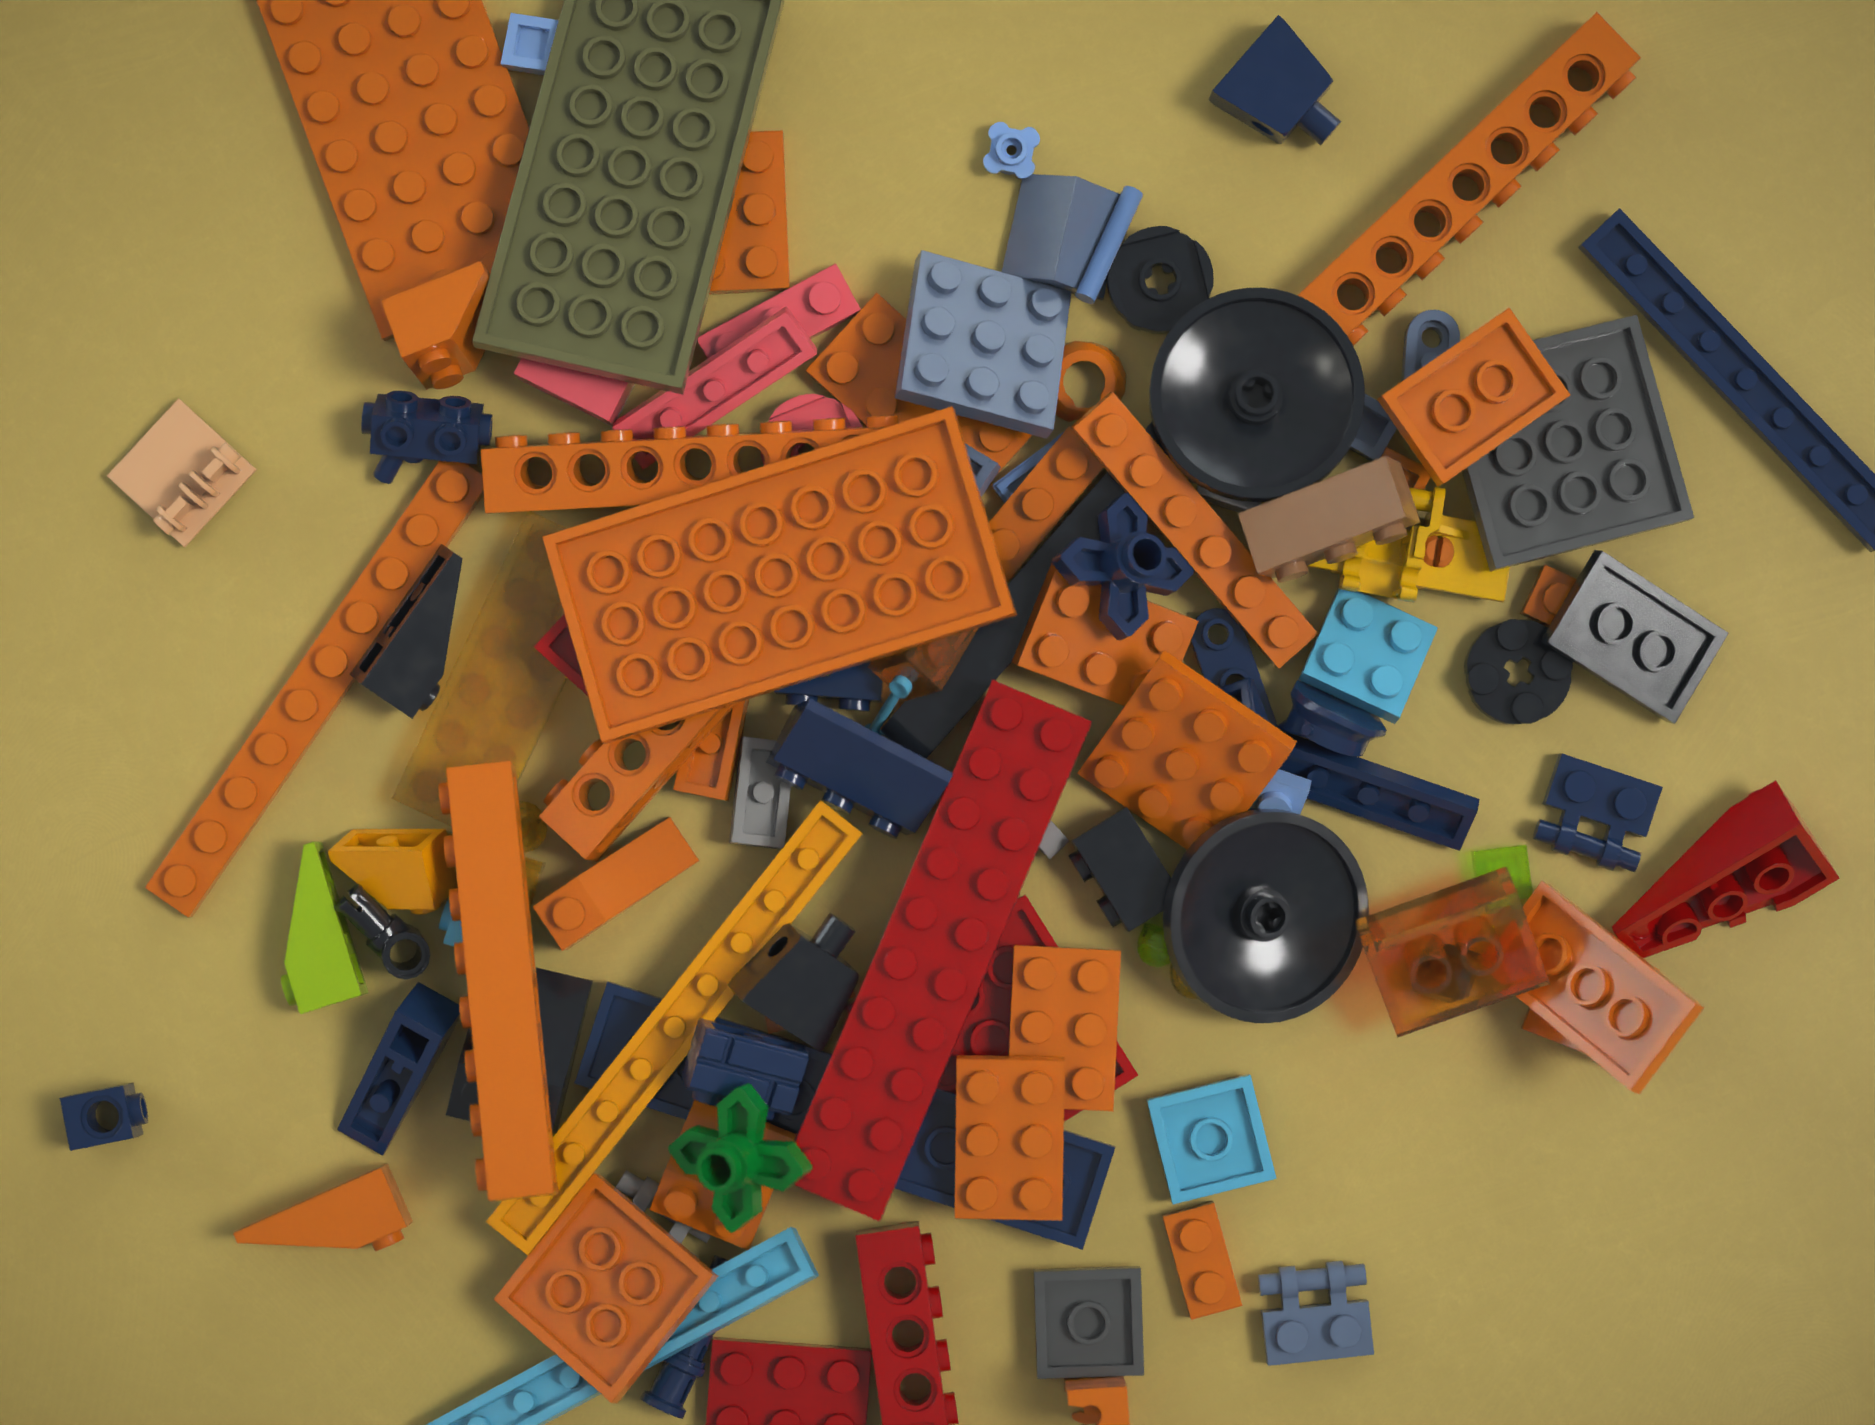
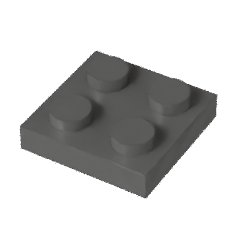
[1033,1266,1144,1379]

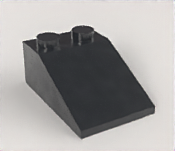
[446,967,593,1136]

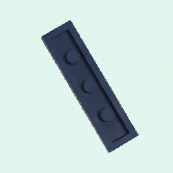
[1279,732,1480,851]

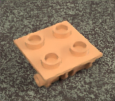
[107,398,257,547]

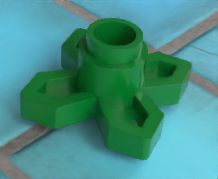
[668,1083,812,1233]

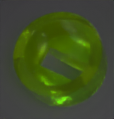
[1137,923,1171,967]

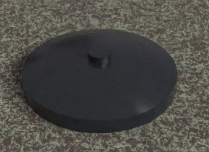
[1149,287,1365,502]
[1163,809,1369,1023]

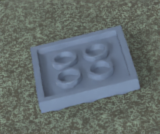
[895,250,1071,439]

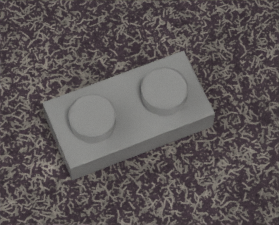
[729,737,791,850]

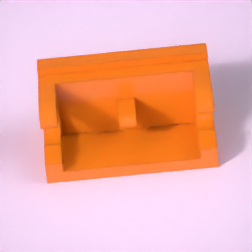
[1064,1376,1130,1425]

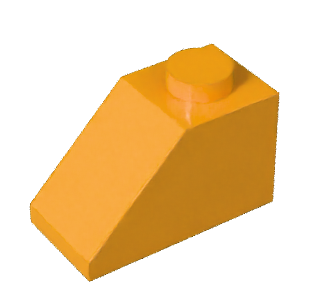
[328,829,458,915]

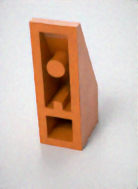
[532,817,700,951]
[233,1164,413,1252]

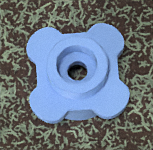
[983,122,1040,179]

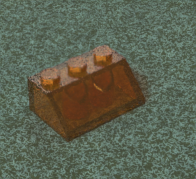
[1355,866,1550,1038]

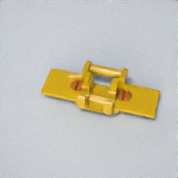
[1262,487,1510,603]

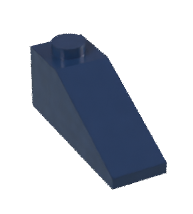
[337,982,460,1155]

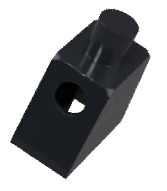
[728,913,859,1052]

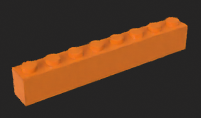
[439,761,558,1202]

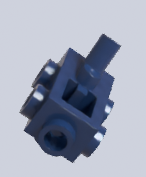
[361,390,493,484]

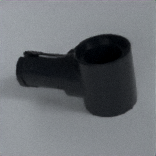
[335,884,430,979]

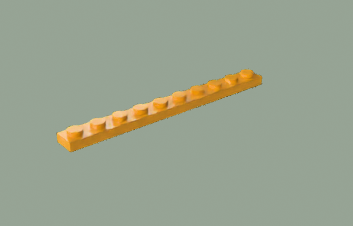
[486,800,863,1256]

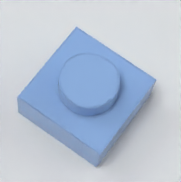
[501,13,559,75]
[1248,769,1312,815]

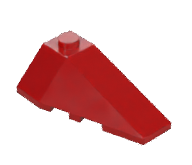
[1612,780,1840,958]

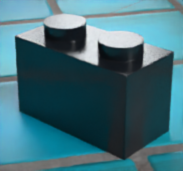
[1068,807,1171,932]

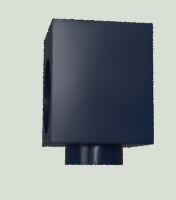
[60,1082,148,1151]

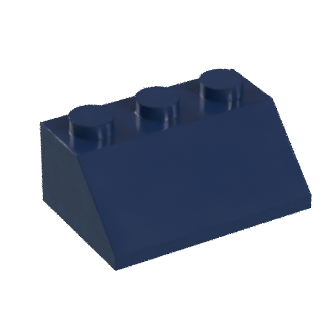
[766,698,954,839]

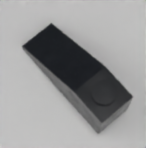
[350,544,463,719]

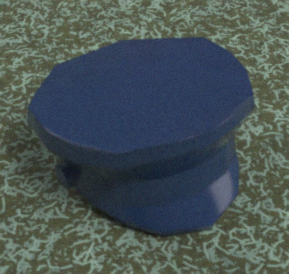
[1277,680,1387,757]

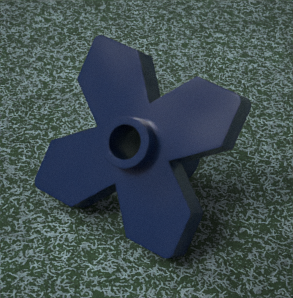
[1052,493,1194,641]

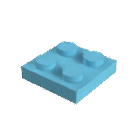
[1298,588,1438,724]
[1146,1074,1276,1204]

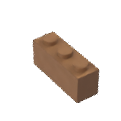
[1238,456,1420,583]

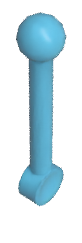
[864,675,913,735]

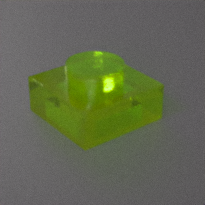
[1471,845,1533,904]

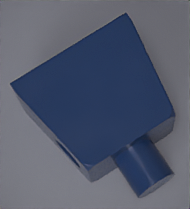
[1209,15,1342,146]

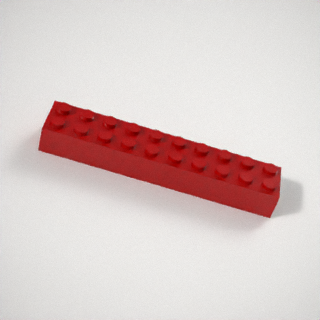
[794,679,1092,1222]

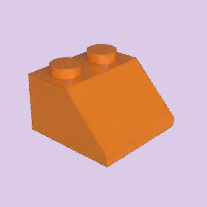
[381,261,490,390]
[649,1100,796,1250]

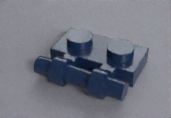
[1533,753,1663,872]

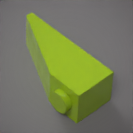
[281,842,369,1014]

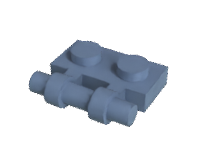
[1258,1261,1374,1366]

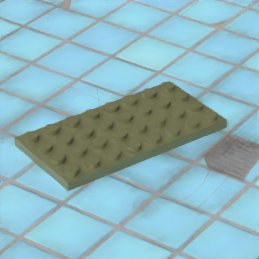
[472,0,785,394]

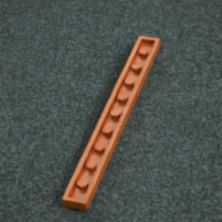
[145,461,484,918]

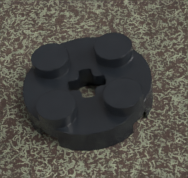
[1107,226,1214,334]
[1464,619,1573,724]

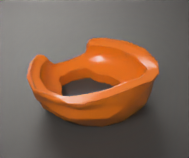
[1056,341,1126,422]

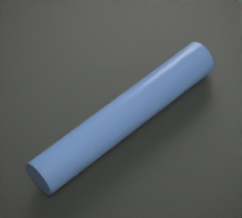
[1075,186,1143,304]

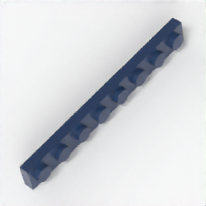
[1578,208,1875,552]

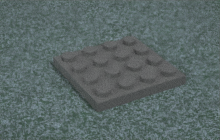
[1462,315,1694,572]

